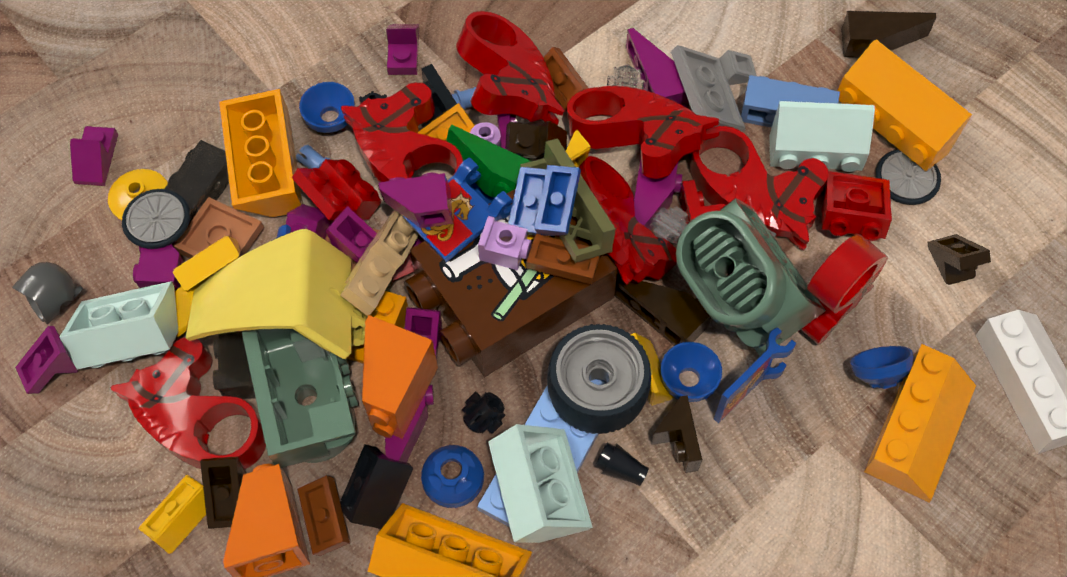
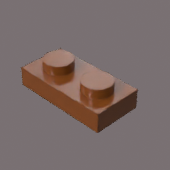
[543,47,588,111]
[526,234,600,285]
[297,475,350,556]

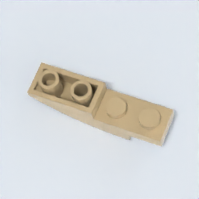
[340,210,419,316]

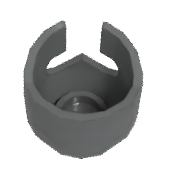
[12,262,83,324]

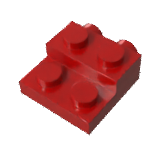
[291,159,382,220]
[822,171,892,241]

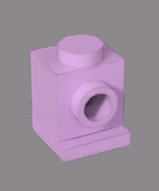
[478,216,532,270]

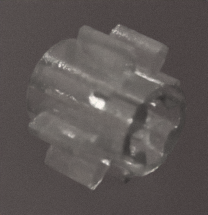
[607,64,644,90]
[650,206,688,245]

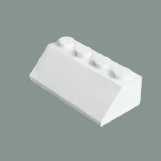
[976,310,1067,454]

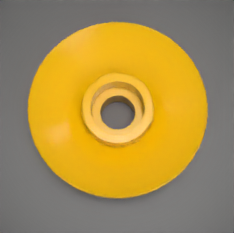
[108,169,170,221]

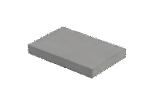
[671,45,746,132]

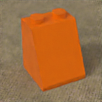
[362,315,438,439]
[223,464,310,577]

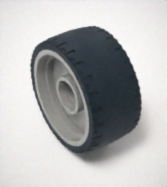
[547,324,651,434]

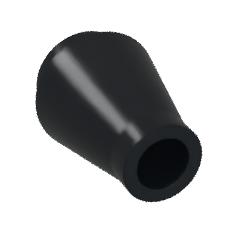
[595,442,649,486]

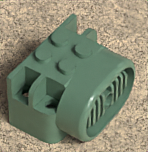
[676,198,826,357]
[241,329,358,468]

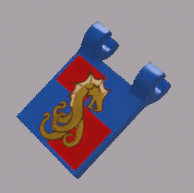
[403,157,513,263]
[714,328,796,424]

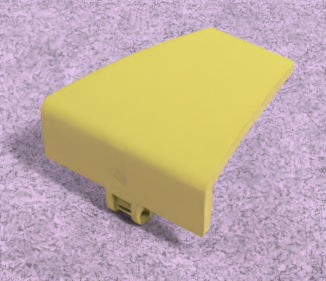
[186,229,371,359]

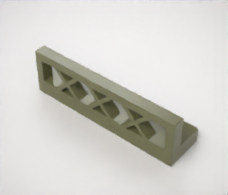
[520,138,616,263]

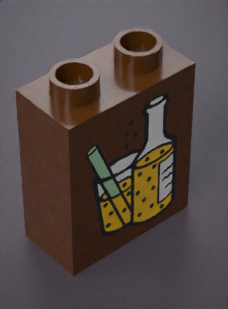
[404,189,618,378]

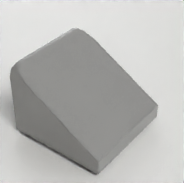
[719,50,757,85]

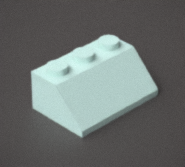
[769,101,875,172]
[59,281,178,370]
[488,424,593,543]

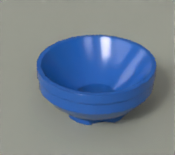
[299,82,355,133]
[660,342,722,402]
[850,346,914,389]
[421,445,484,508]

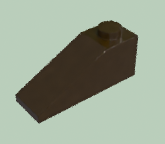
[841,11,937,59]
[614,274,711,346]

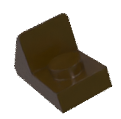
[505,121,567,159]
[927,234,991,285]
[651,395,702,473]
[200,457,245,529]

